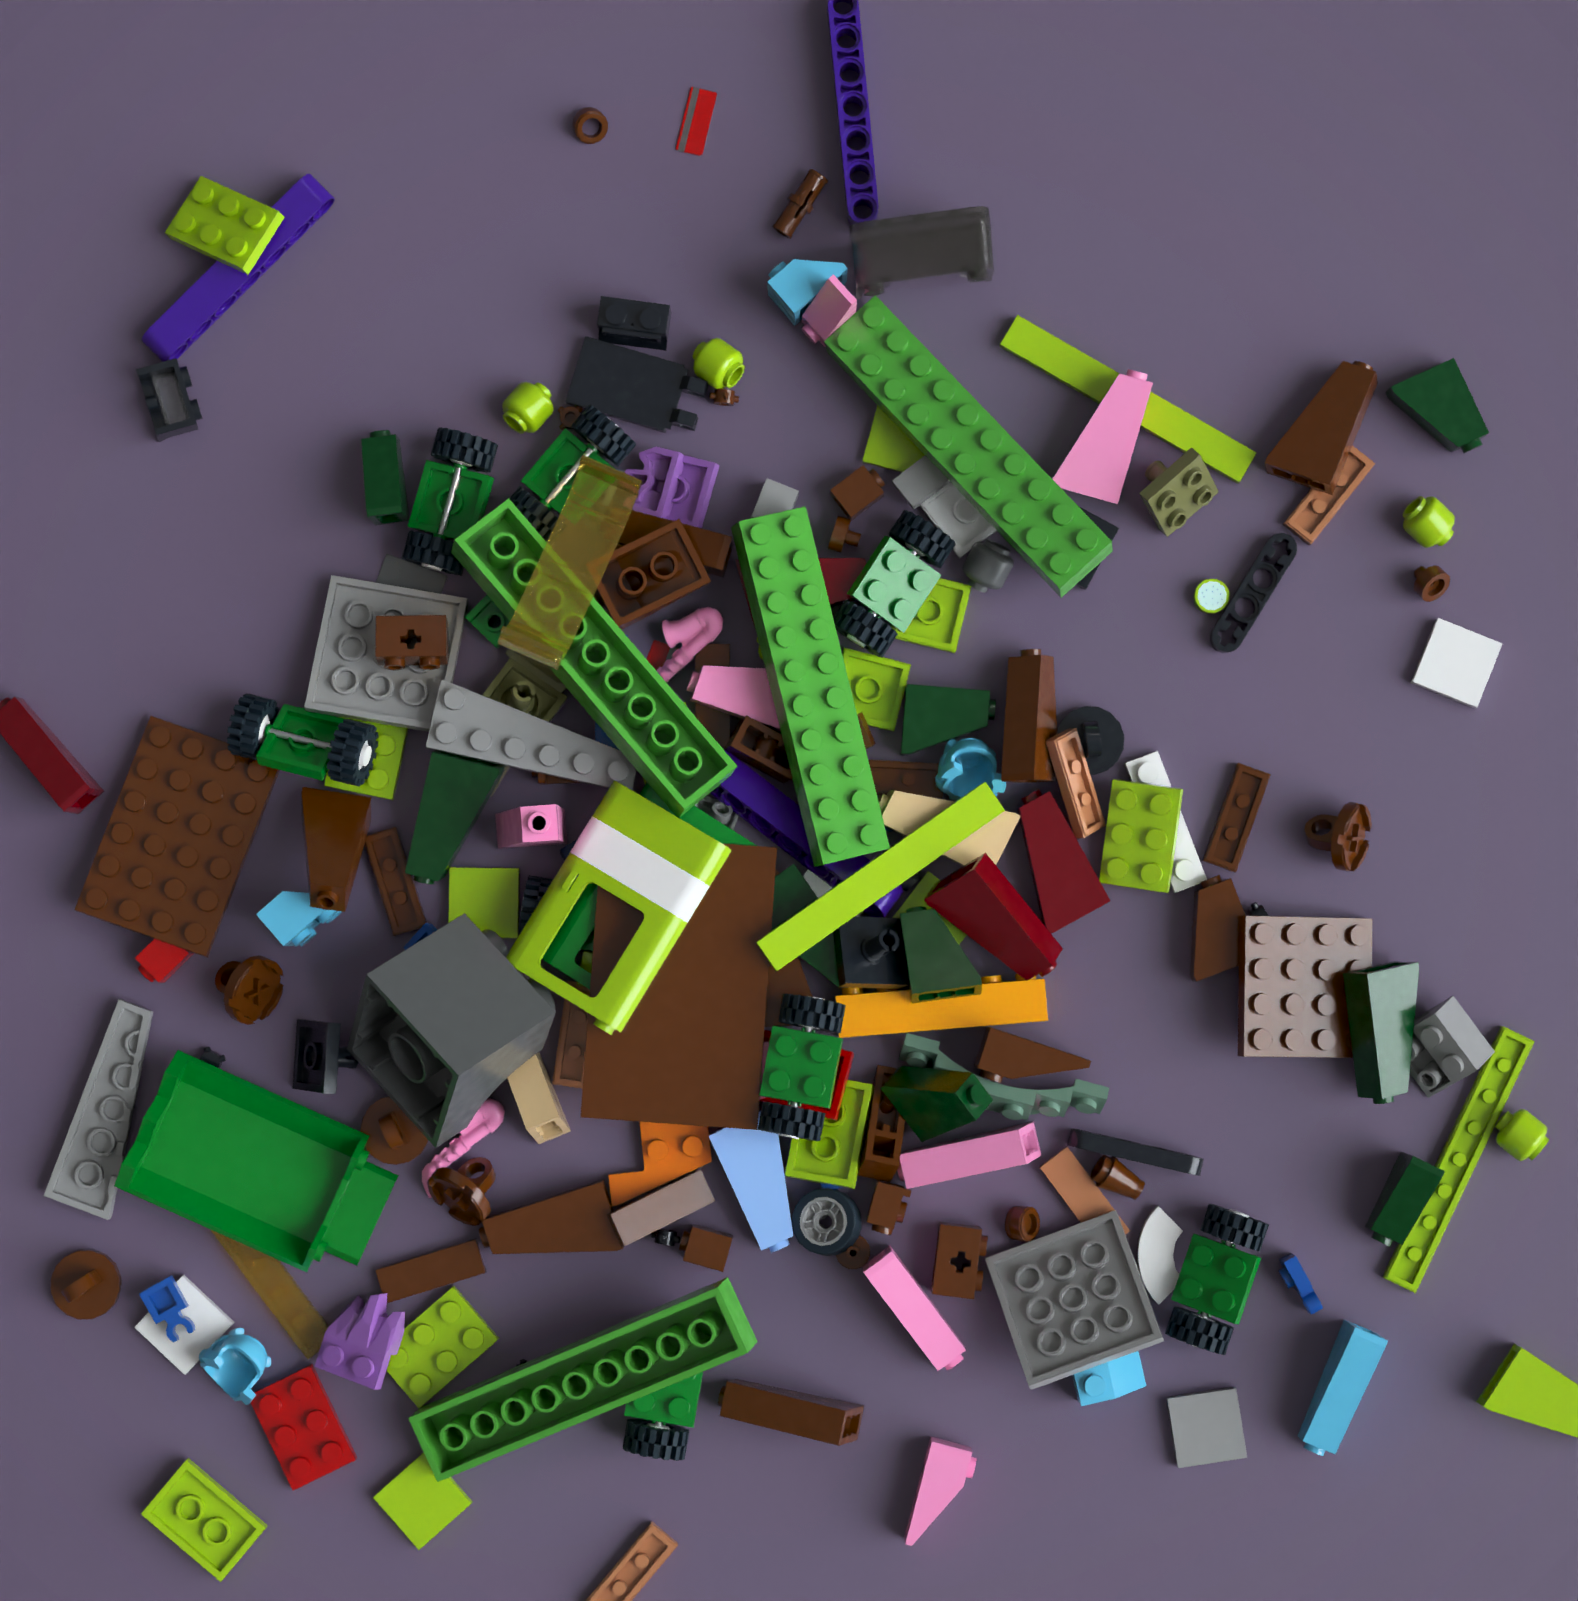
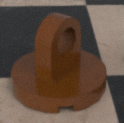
[1304,802,1372,872]
[215,955,284,1025]
[360,1096,429,1165]
[427,1157,496,1226]
[51,1250,122,1320]

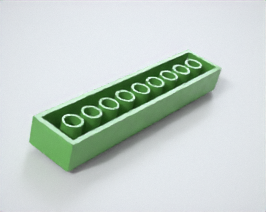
[824,295,1113,598]
[451,498,737,818]
[731,506,890,867]
[408,1277,758,1482]

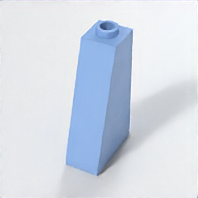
[709,1110,793,1253]

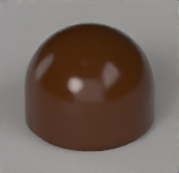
[572,107,608,144]

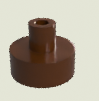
[828,516,861,553]
[1414,565,1450,602]
[836,1235,870,1269]

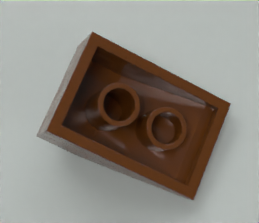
[583,519,711,630]
[974,1026,1091,1083]

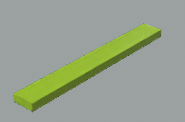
[999,315,1257,484]
[755,782,1005,971]
[1382,1026,1535,1293]

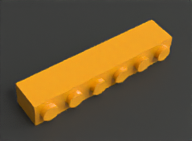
[835,974,1048,1038]

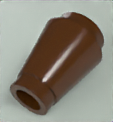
[1090,1155,1145,1200]

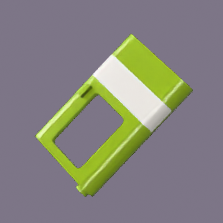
[506,780,732,1035]

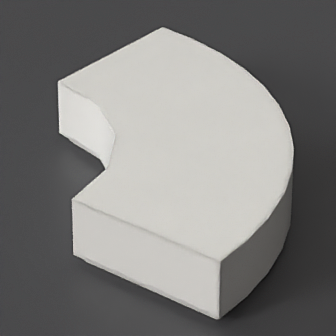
[1137,1205,1183,1305]

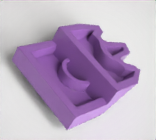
[620,447,719,528]
[315,1293,405,1390]

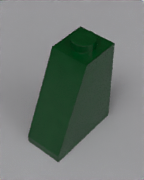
[1385,358,1489,454]
[361,430,410,525]
[900,684,996,756]
[900,906,982,1003]
[881,1066,993,1142]
[1365,1152,1445,1247]

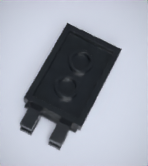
[565,336,709,433]

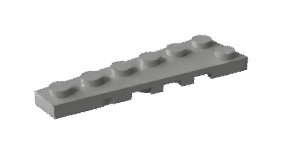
[426,680,637,790]
[44,999,154,1220]

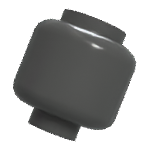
[962,539,1014,593]

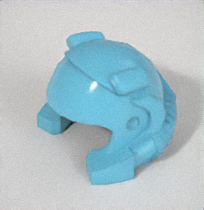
[935,737,1006,801]
[199,1328,271,1405]

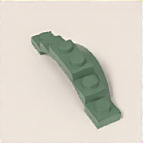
[898,1033,1109,1120]

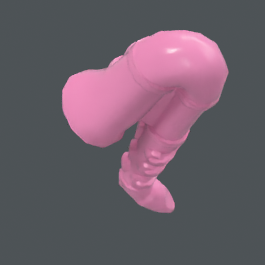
[657,607,724,683]
[421,1098,505,1198]

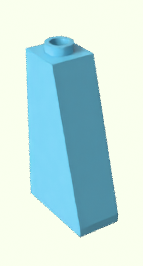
[1298,1320,1388,1456]

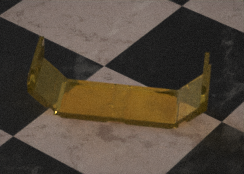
[498,455,642,670]

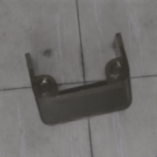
[848,206,994,299]

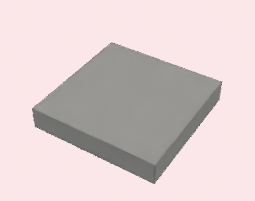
[1166,1387,1247,1468]

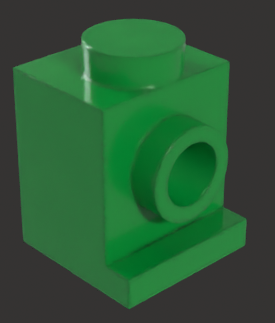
[465,595,519,649]

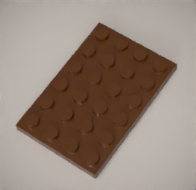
[74,716,280,958]

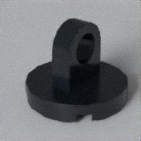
[1057,706,1124,775]

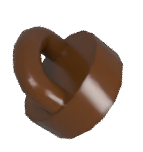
[1005,1206,1040,1242]

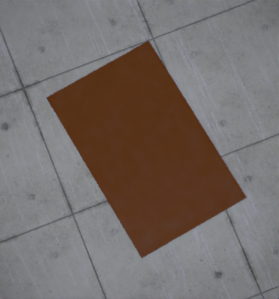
[581,844,777,1130]

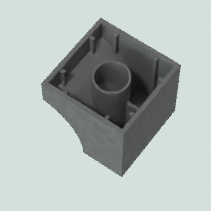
[347,913,556,1148]

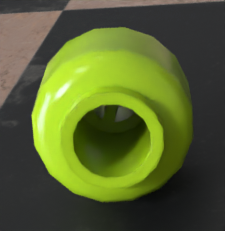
[692,338,745,389]
[502,382,553,434]
[1402,496,1455,548]
[1495,1109,1549,1161]

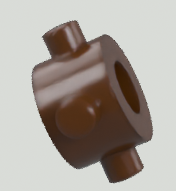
[709,389,739,406]
[558,406,583,431]

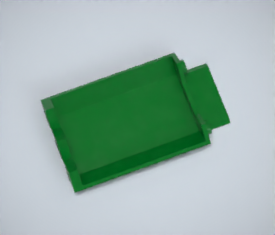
[114,1050,399,1272]

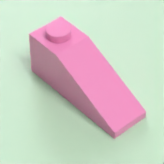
[801,274,857,347]
[904,1436,977,1546]

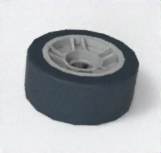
[792,1188,862,1256]

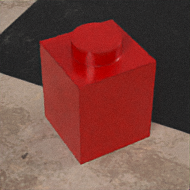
[135,939,194,983]

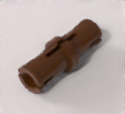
[772,169,828,239]

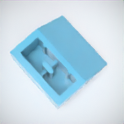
[256,891,342,947]

